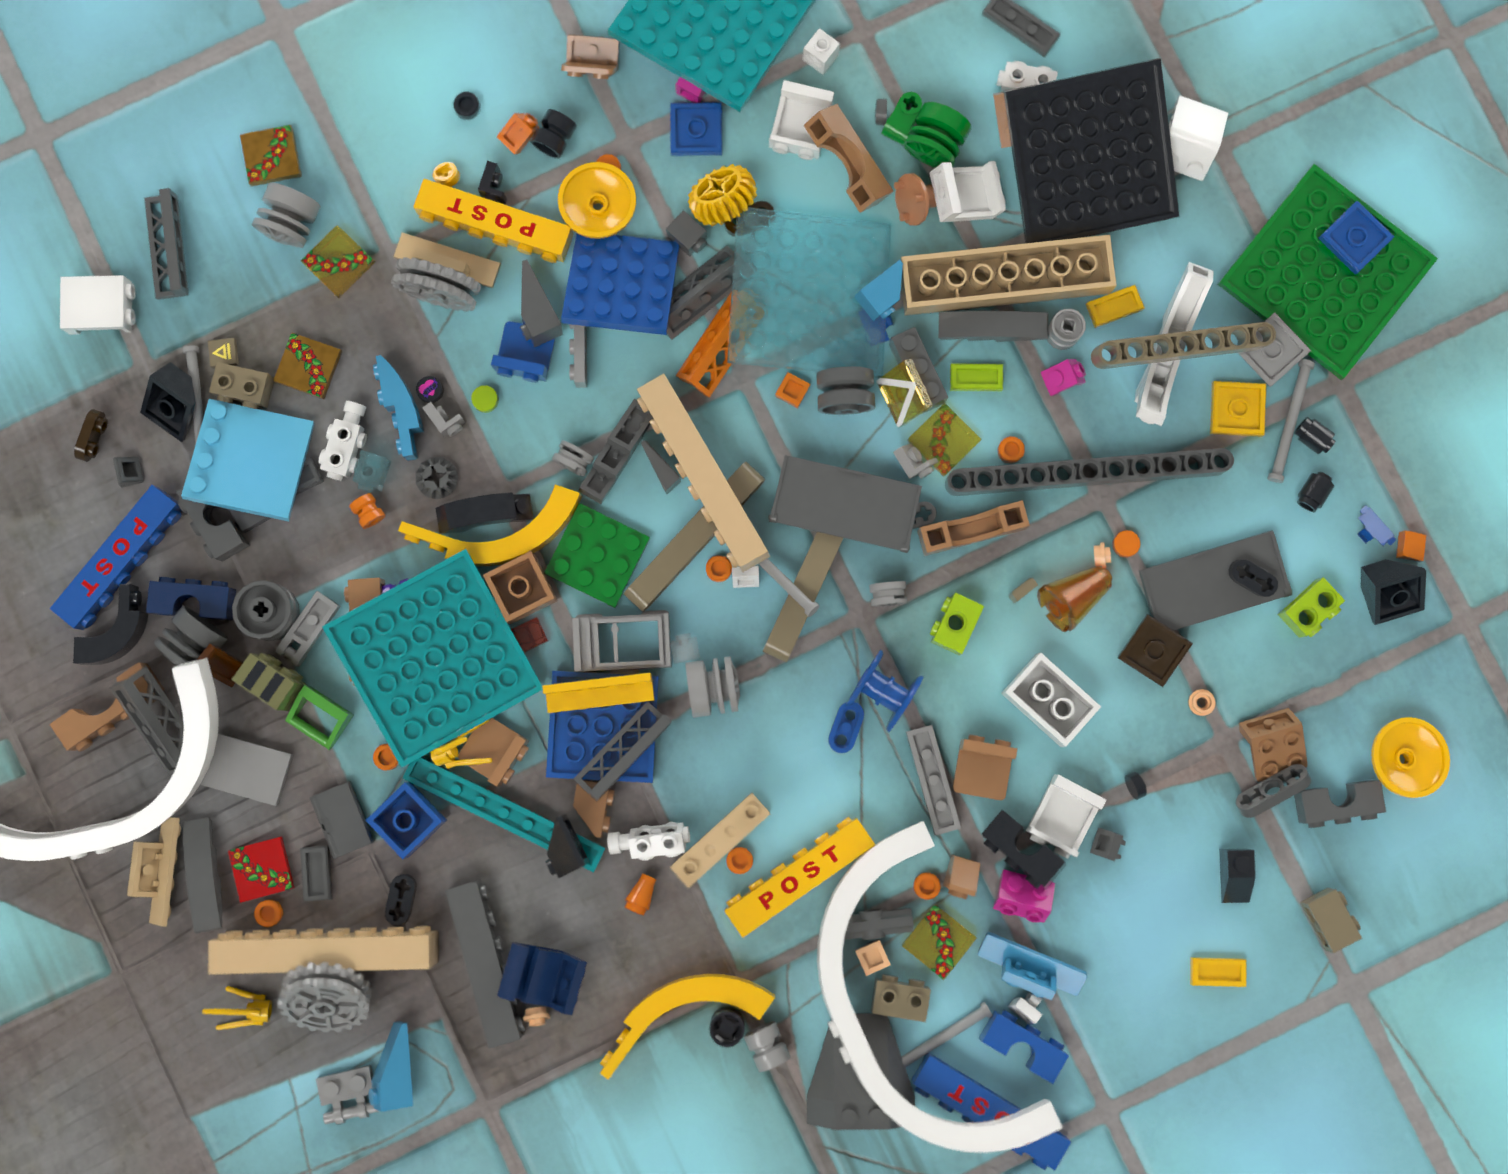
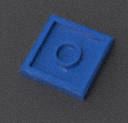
[670,103,722,156]
[1318,201,1394,275]

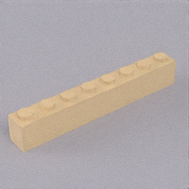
[636,373,770,572]

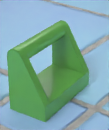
[285,685,354,750]

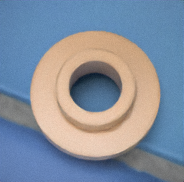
[1094,542,1111,569]
[1188,689,1216,716]
[523,1007,550,1027]

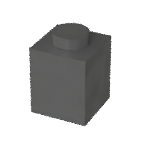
[666,210,707,257]

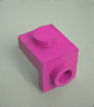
[1040,359,1086,396]

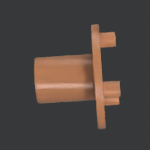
[894,173,937,226]

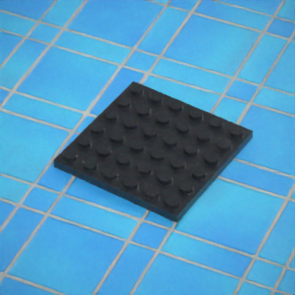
[1003,58,1180,243]

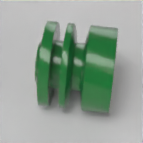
[903,102,972,168]

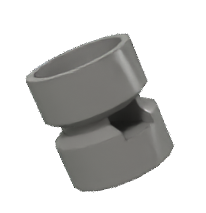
[1048,309,1086,350]
[743,1021,791,1072]

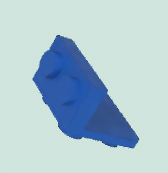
[491,321,556,383]

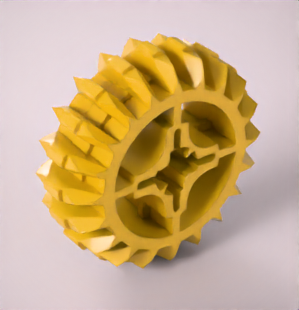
[688,164,757,226]

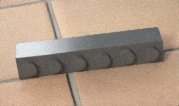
[445,879,526,1049]

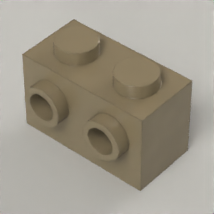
[209,362,274,409]
[1300,888,1362,953]
[870,974,931,1022]

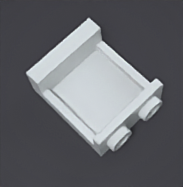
[769,80,834,160]
[930,161,1006,222]
[60,275,136,334]
[1026,774,1106,859]

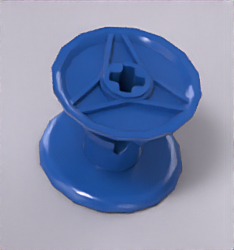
[846,650,924,733]

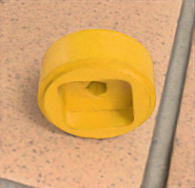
[432,162,460,187]

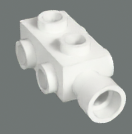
[996,61,1058,92]
[319,401,367,481]
[607,822,690,860]

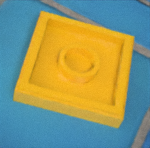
[1210,381,1266,437]

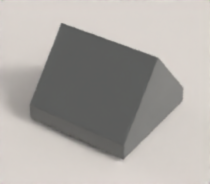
[113,457,144,488]

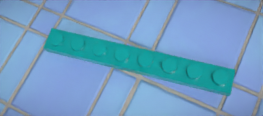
[402,757,606,873]

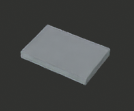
[200,733,293,806]

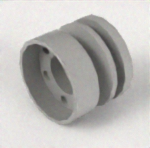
[252,183,320,248]
[685,656,740,718]

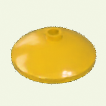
[558,162,636,239]
[1371,717,1450,798]

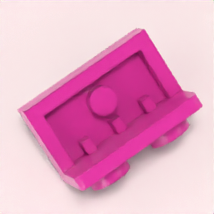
[993,869,1055,923]

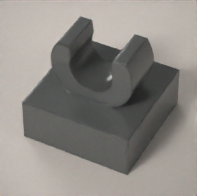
[1090,827,1126,861]

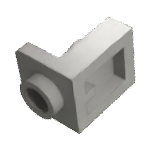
[422,402,465,438]
[893,443,939,479]

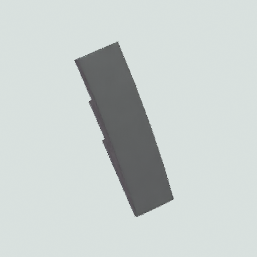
[938,311,1049,342]
[579,399,653,504]
[182,817,223,934]

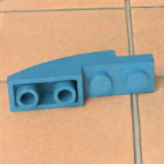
[373,355,424,461]

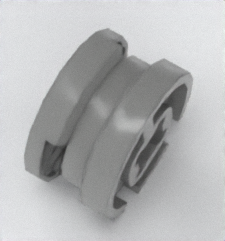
[552,440,594,477]
[869,581,908,607]

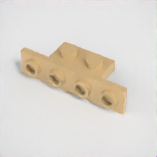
[394,233,501,288]
[127,817,181,926]

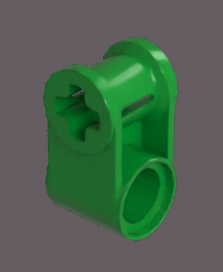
[881,92,922,146]

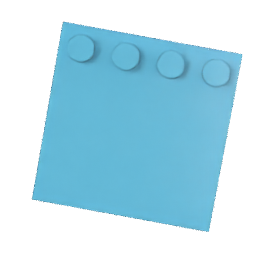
[181,399,314,522]

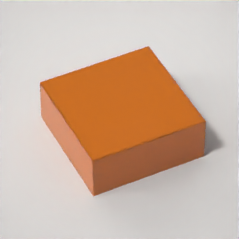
[775,372,811,408]

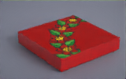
[228,836,295,903]

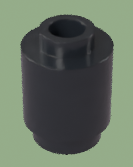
[1294,417,1336,454]
[1297,472,1335,513]

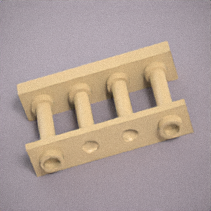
[670,793,770,888]

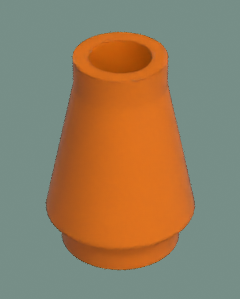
[624,874,656,916]

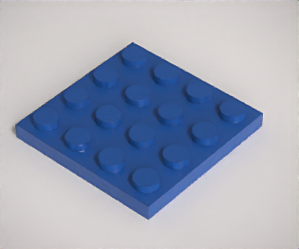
[561,233,680,335]
[546,671,659,783]

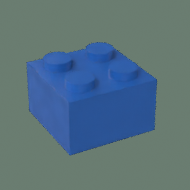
[366,782,447,859]

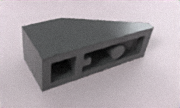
[520,259,563,347]

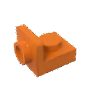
[496,113,540,155]

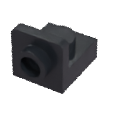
[478,160,507,204]

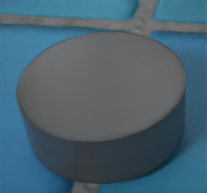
[875,99,887,125]

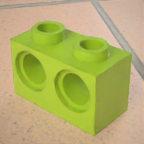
[1277,577,1345,638]

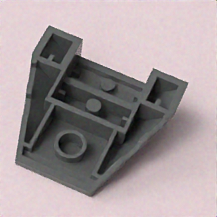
[807,1013,915,1130]

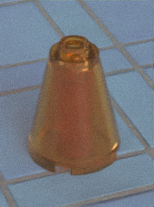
[1037,566,1112,632]

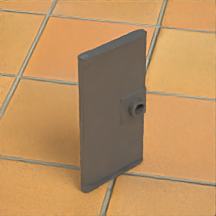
[768,455,922,553]
[1139,530,1292,631]

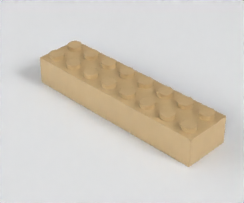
[900,235,1117,315]
[209,926,438,974]

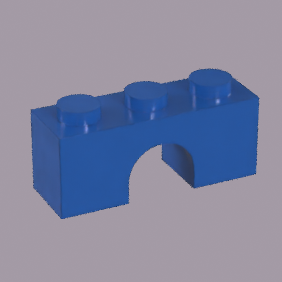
[979,1010,1069,1084]

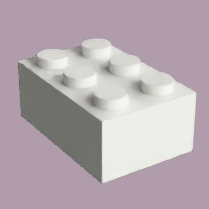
[1001,653,1101,747]

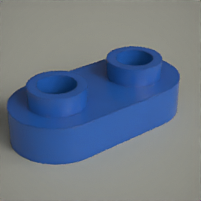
[828,702,864,753]

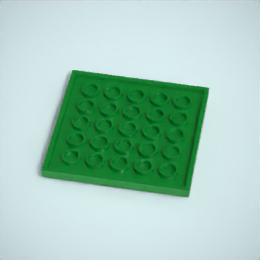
[1217,164,1438,380]

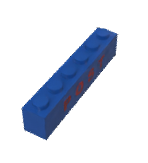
[49,485,182,630]
[911,1053,1071,1171]

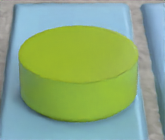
[471,385,499,413]

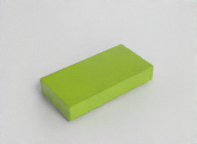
[950,364,1003,392]

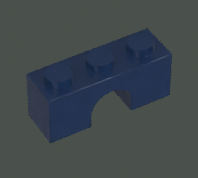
[146,577,236,621]

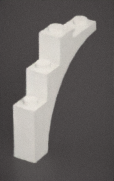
[1135,262,1214,426]

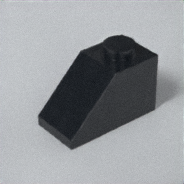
[1219,848,1256,903]

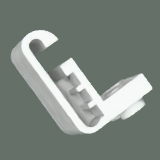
[1169,95,1228,181]

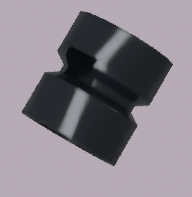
[531,109,577,159]
[709,1006,745,1048]

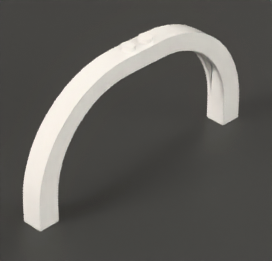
[0,658,219,861]
[817,821,1063,1153]

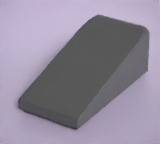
[641,440,681,494]

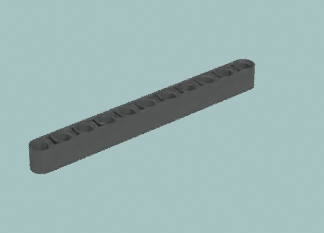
[945,448,1234,496]

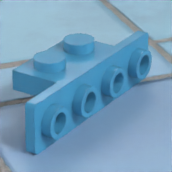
[978,932,1087,1000]

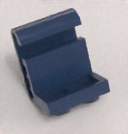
[497,942,587,1015]

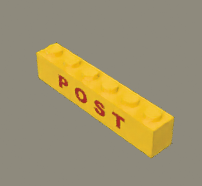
[413,178,574,263]
[724,816,875,938]

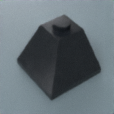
[140,362,196,442]
[1360,559,1426,625]
[545,814,590,878]

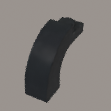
[435,492,534,534]
[73,584,148,665]

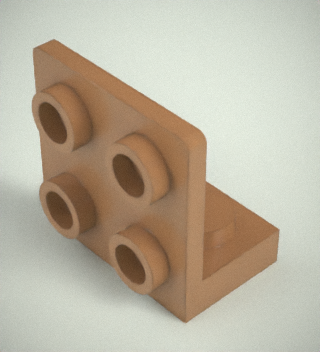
[1239,708,1308,782]

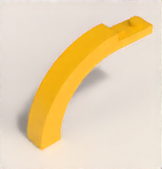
[398,484,582,566]
[599,974,775,1080]

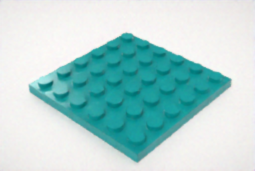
[608,0,815,112]
[322,549,543,768]

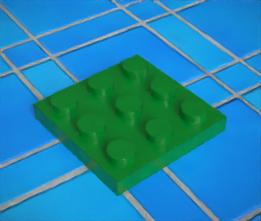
[544,503,650,609]

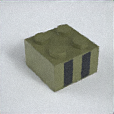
[232,652,308,711]

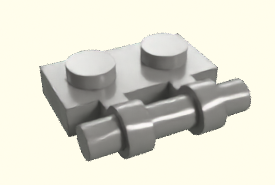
[316,1065,379,1125]

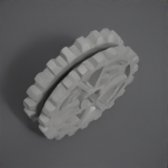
[391,257,481,311]
[278,962,372,1033]

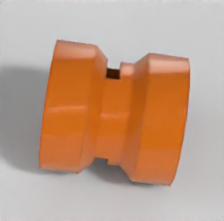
[349,493,386,529]

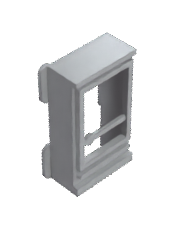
[572,610,672,675]

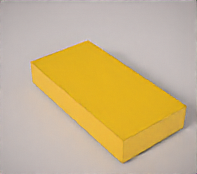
[1085,285,1145,328]
[1190,957,1246,987]

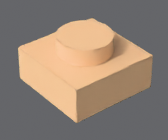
[855,939,891,976]

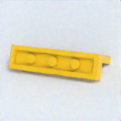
[543,673,655,713]

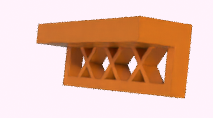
[676,290,766,398]

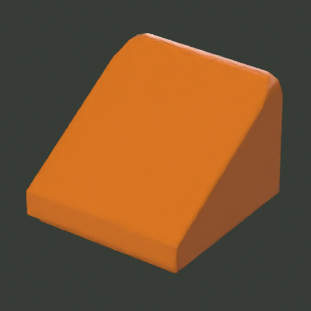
[1396,530,1426,561]

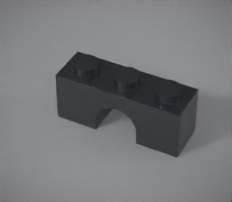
[982,810,1066,890]

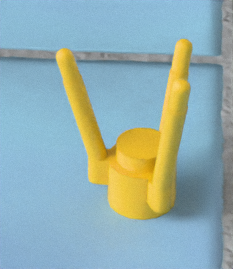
[430,719,493,769]
[202,986,272,1030]

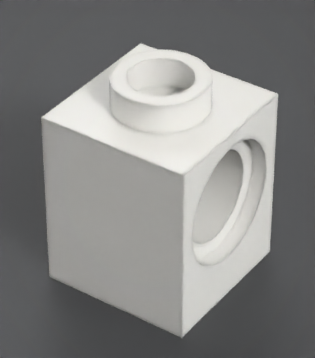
[803,28,840,75]

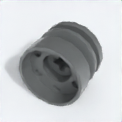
[154,606,229,666]

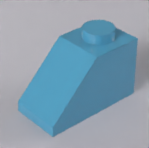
[854,260,903,321]

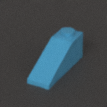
[369,1021,413,1112]

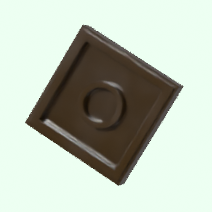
[1117,614,1193,687]

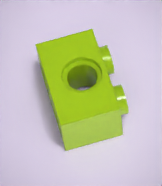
[929,592,984,656]

